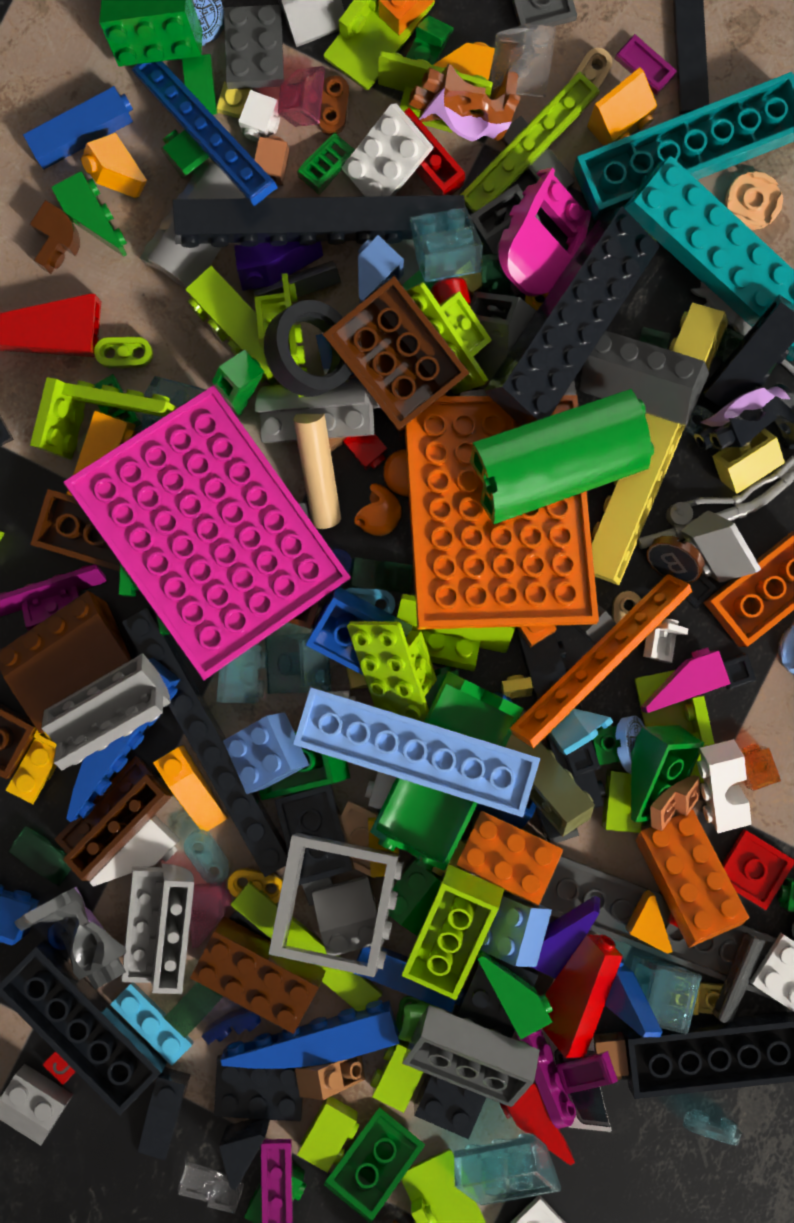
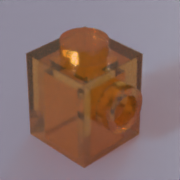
[742,743,781,791]

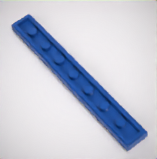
[132,61,278,206]

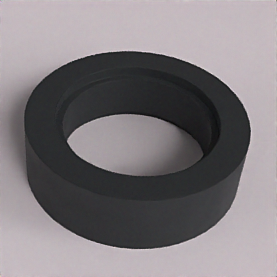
[264,300,352,397]

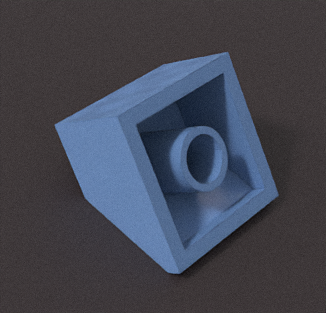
[358,235,404,303]

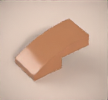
[650,775,700,831]

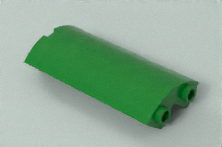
[470,389,654,524]
[370,671,524,871]

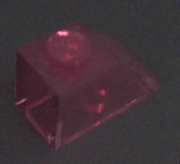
[277,66,325,127]
[190,881,231,948]

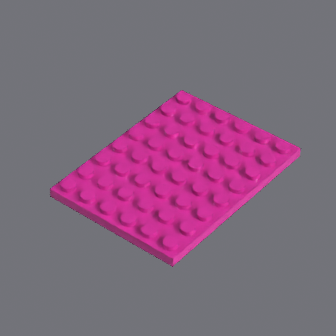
[64,385,351,681]

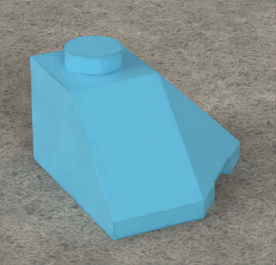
[549,708,613,755]

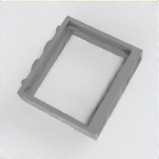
[269,833,403,977]

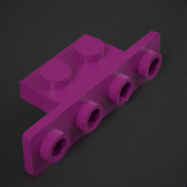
[0,564,106,631]

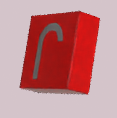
[43,1051,75,1085]

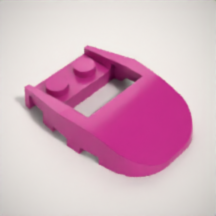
[498,167,591,297]

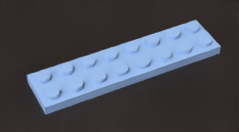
[293,687,541,817]

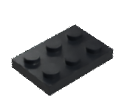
[274,784,355,886]
[214,1055,303,1121]

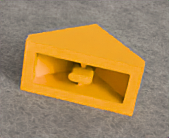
[625,890,673,954]

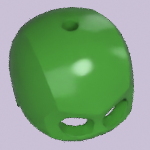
[396,996,437,1042]

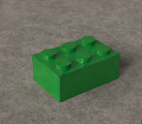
[99,0,203,67]

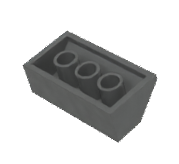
[579,331,709,426]
[402,1005,540,1107]

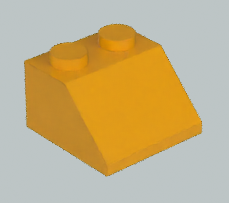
[587,67,657,146]

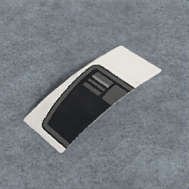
[550,1038,612,1132]

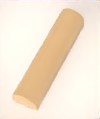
[293,414,341,529]

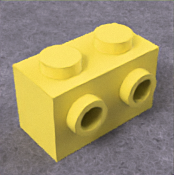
[712,428,785,494]

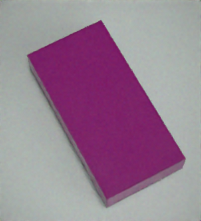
[614,34,677,96]
[556,1051,618,1094]

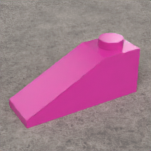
[641,647,731,713]

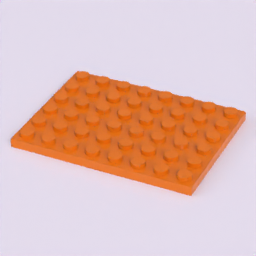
[404,395,599,630]

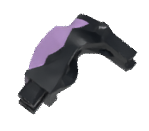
[694,384,794,450]

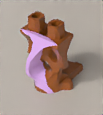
[408,64,520,142]

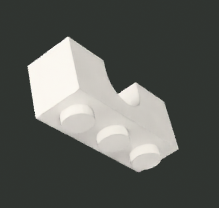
[697,739,751,833]

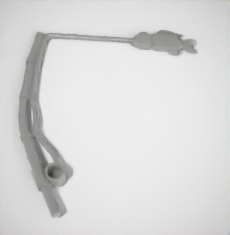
[638,281,794,549]

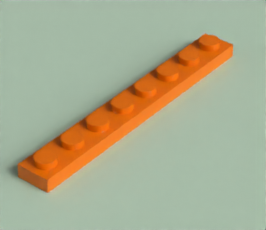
[510,574,692,748]

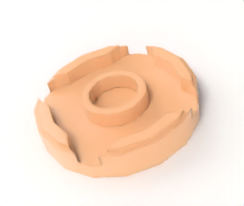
[724,171,783,230]

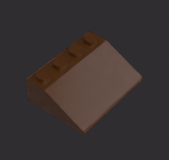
[323,276,469,430]
[0,591,132,734]

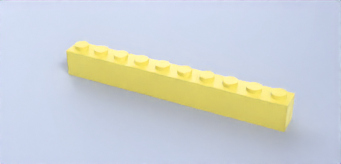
[592,303,729,585]

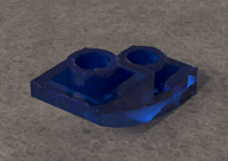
[201,1007,262,1045]

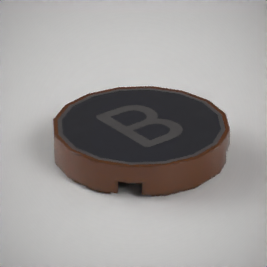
[647,536,704,583]

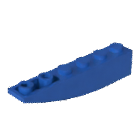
[66,658,180,822]
[220,1000,400,1069]

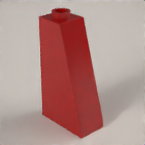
[0,294,102,357]
[542,934,623,1058]

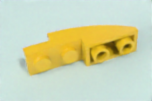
[6,730,57,804]

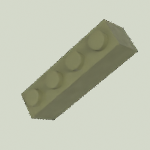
[506,734,595,837]

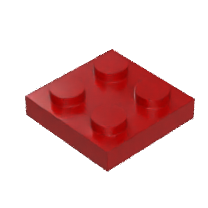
[722,829,794,910]

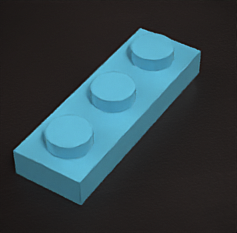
[110,982,194,1065]

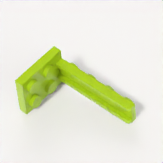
[30,377,178,460]

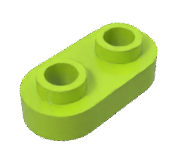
[94,337,153,368]

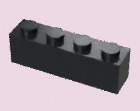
[703,294,794,408]

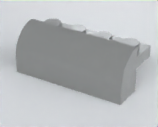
[140,162,246,288]
[255,378,381,443]
[41,653,171,771]
[121,863,194,994]

